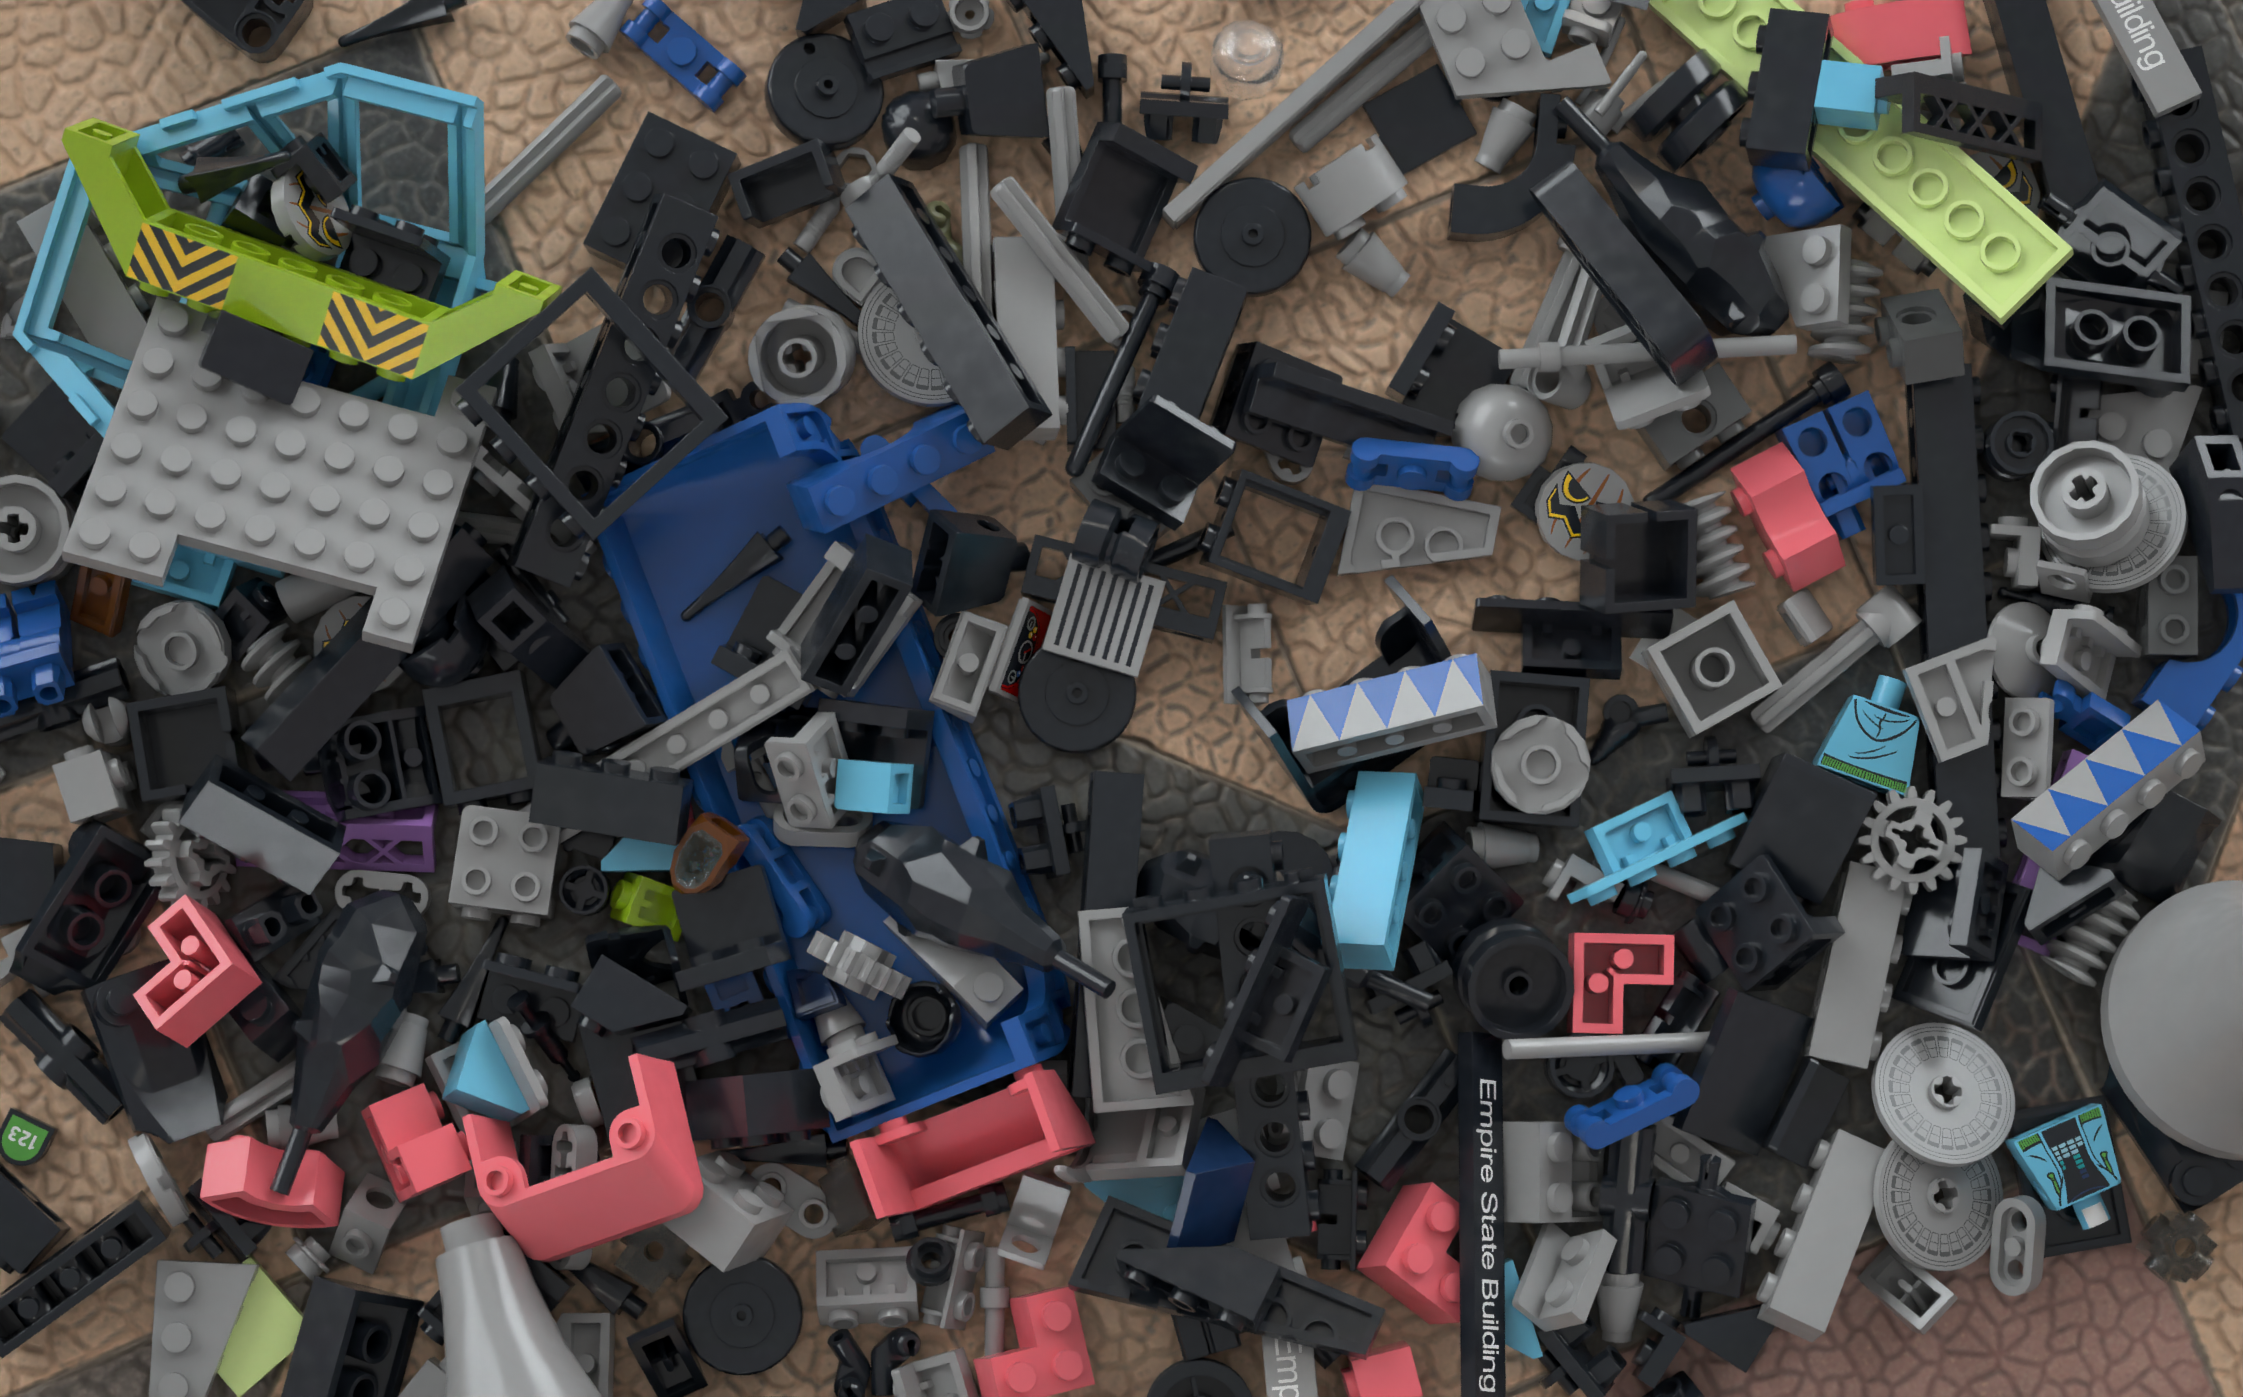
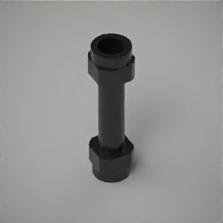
[1098,53,1127,123]
[888,1182,1011,1243]

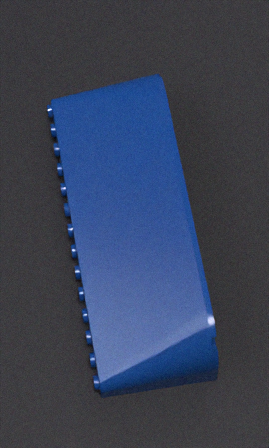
[581,403,1071,1144]

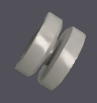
[2030,440,2150,568]
[0,474,77,589]

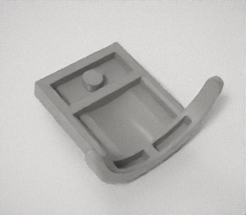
[1054,1087,1206,1183]

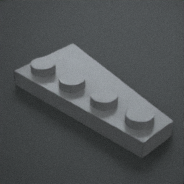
[1077,907,1195,1113]

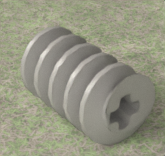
[1807,259,1883,364]
[1683,491,1756,600]
[241,623,313,704]
[2040,890,2140,987]

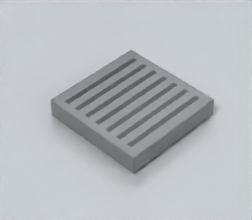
[1042,554,1166,678]

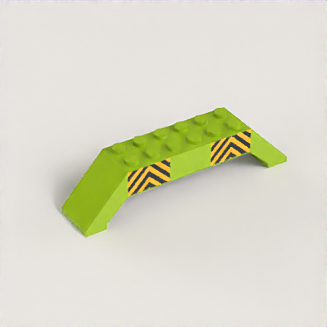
[61,117,562,382]

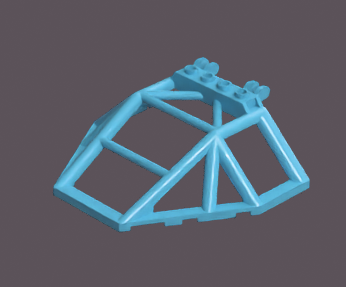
[12,62,507,438]

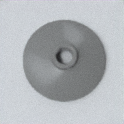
[1987,602,2058,698]

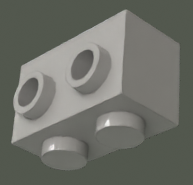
[52,745,138,825]

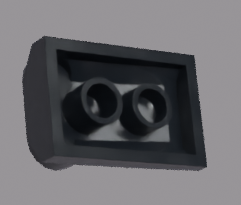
[2010,277,2191,398]
[9,819,161,996]
[81,959,228,1144]
[2099,1063,2243,1215]

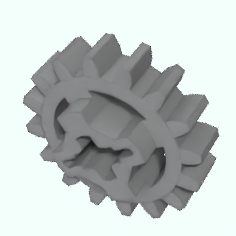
[1855,786,1967,895]
[144,803,237,908]
[806,930,912,1001]

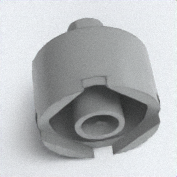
[1294,133,1408,240]
[748,304,856,405]

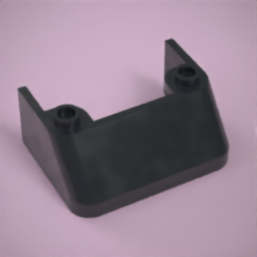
[1231,575,1452,813]

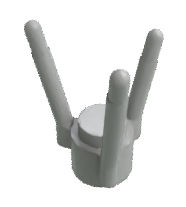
[1574,16,1675,136]

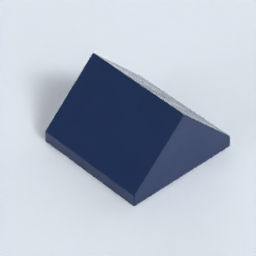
[1166,1117,1255,1248]

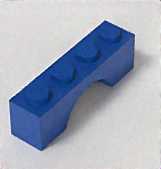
[786,403,996,534]
[2131,593,2243,731]

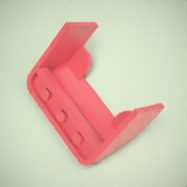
[462,1053,704,1262]
[849,1063,1096,1219]

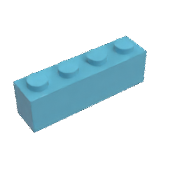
[1321,771,1424,971]

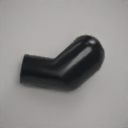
[871,1327,921,1396]
[827,1329,871,1397]

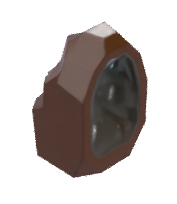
[670,812,750,894]

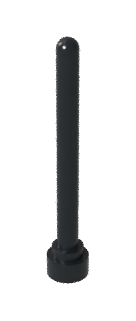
[1065,262,1180,477]
[1643,361,1851,501]

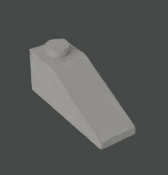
[883,916,1023,1030]

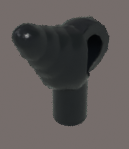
[1589,694,1669,766]

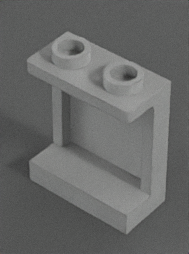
[766,541,923,699]

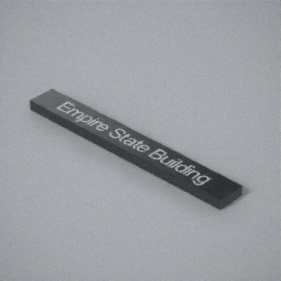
[1458,1031,1506,1397]

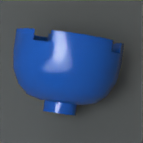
[1751,157,1845,229]

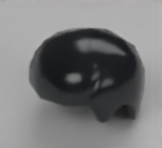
[881,91,957,170]
[885,980,962,1058]

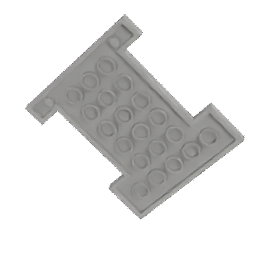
[62,297,497,654]

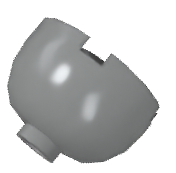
[1451,384,1553,482]

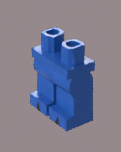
[1774,390,1907,541]
[0,580,75,718]

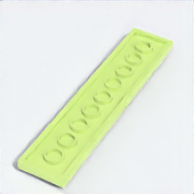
[1649,0,2074,325]

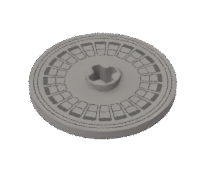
[857,281,956,407]
[2038,453,2188,593]
[1871,1022,2015,1167]
[1873,1140,2003,1272]

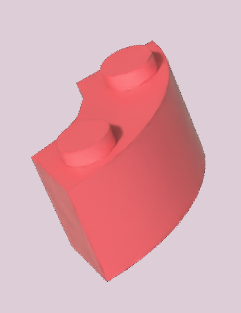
[1830,0,1972,72]
[1730,442,1846,592]
[200,1135,345,1228]

